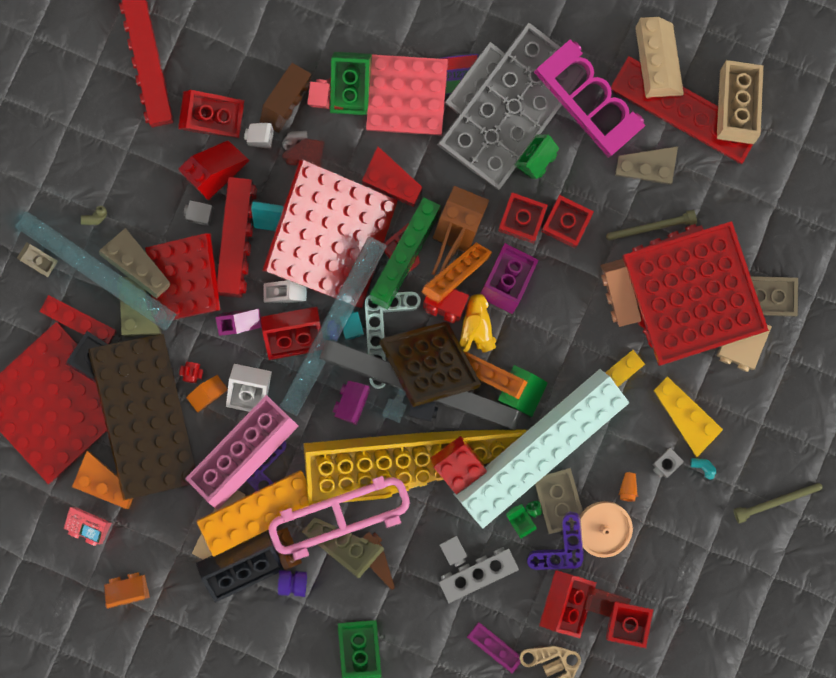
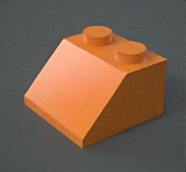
[104,572,150,608]

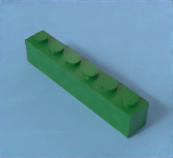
[370,197,441,310]

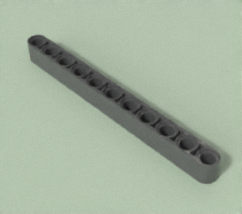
[319,340,521,430]

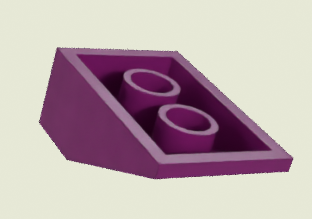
[480,243,539,314]
[333,380,370,426]

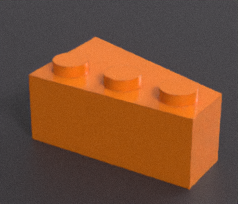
[72,451,133,509]

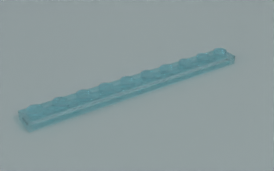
[16,211,177,330]
[280,236,387,416]

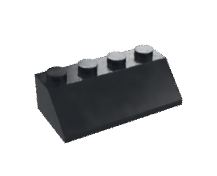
[196,531,284,602]

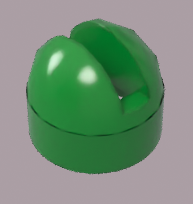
[526,501,542,518]

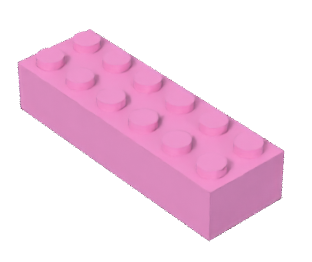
[185,395,298,510]

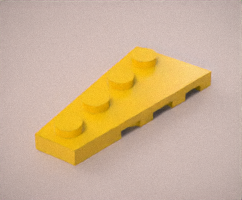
[653,376,723,457]

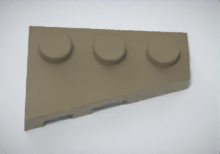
[615,146,678,185]

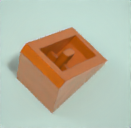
[186,375,228,413]

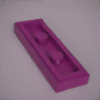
[467,622,524,674]

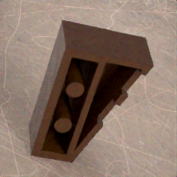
[260,63,311,133]

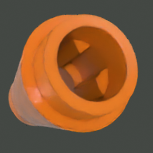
[619,472,638,502]

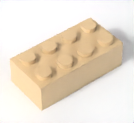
[717,60,763,144]

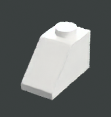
[244,123,274,149]
[264,280,307,303]

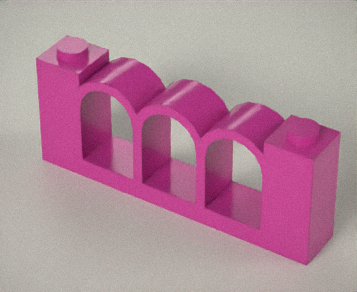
[534,39,645,158]

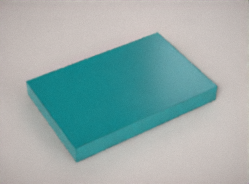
[251,202,284,231]

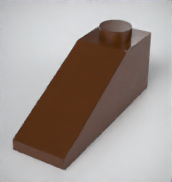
[363,532,395,590]

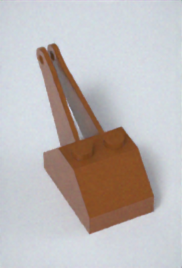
[432,186,489,275]

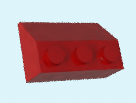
[261,307,324,360]
[539,570,597,638]

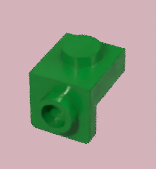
[506,504,537,539]

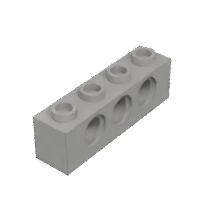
[439,547,519,603]

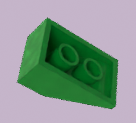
[330,52,372,115]
[338,620,381,678]

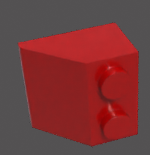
[606,602,653,648]

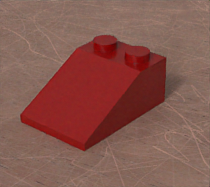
[178,90,244,138]
[178,140,250,200]

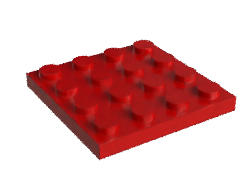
[145,233,220,323]

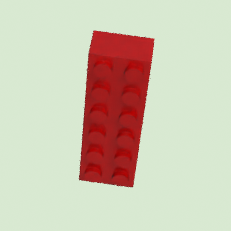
[217,177,257,298]

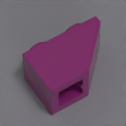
[216,308,262,336]

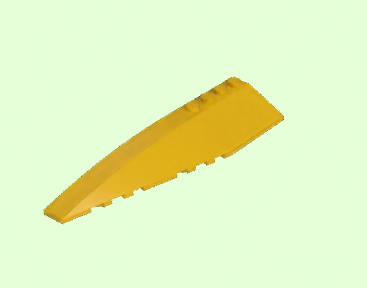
[303,430,528,506]

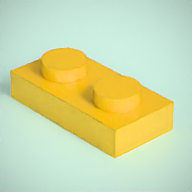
[605,350,645,387]

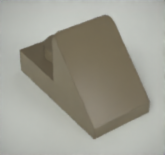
[17,242,58,277]

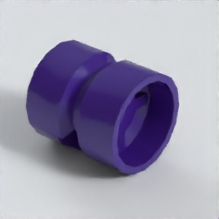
[278,570,307,597]

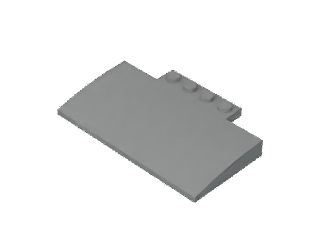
[437,23,586,190]

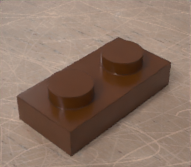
[276,527,302,570]

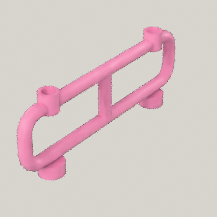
[269,476,410,560]

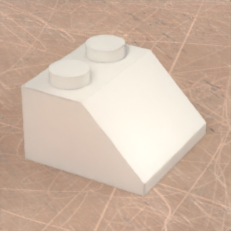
[226,364,272,412]

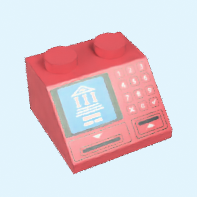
[64,507,112,546]

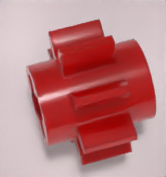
[179,362,203,383]

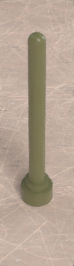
[606,209,697,240]
[733,483,822,524]

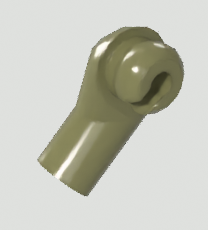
[81,206,107,225]

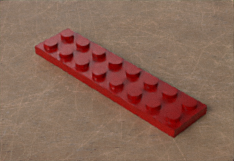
[611,56,753,165]

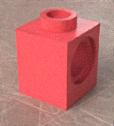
[308,79,331,109]

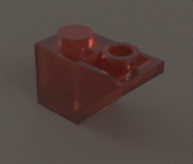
[282,138,325,167]

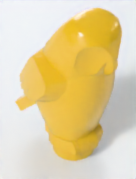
[459,294,497,353]

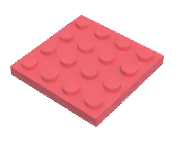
[366,55,448,136]

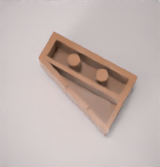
[601,259,641,327]

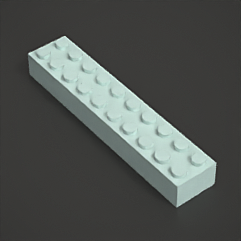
[454,369,629,528]

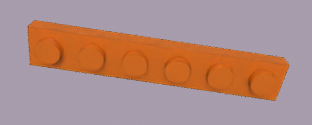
[422,242,492,302]

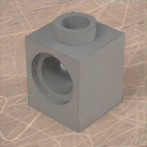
[183,200,214,227]
[652,448,684,478]
[440,536,468,567]

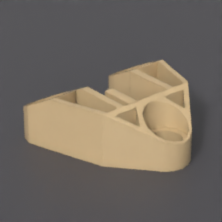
[519,645,581,678]

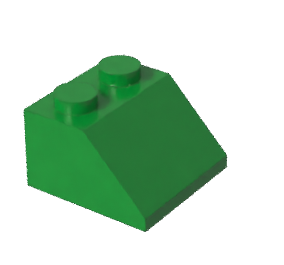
[514,134,559,179]
[497,365,548,417]

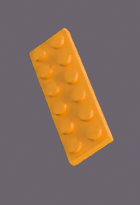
[196,470,309,557]

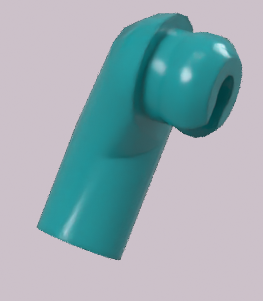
[690,458,716,479]

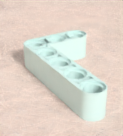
[365,292,421,389]

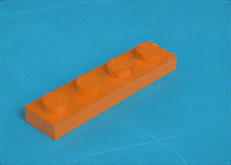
[464,351,528,399]

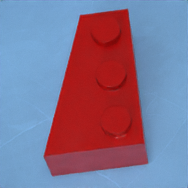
[362,147,422,207]

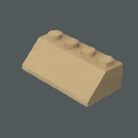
[635,17,684,98]

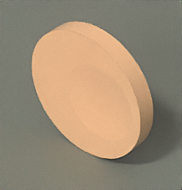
[576,501,633,558]

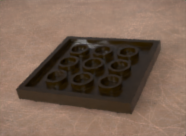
[379,321,481,407]

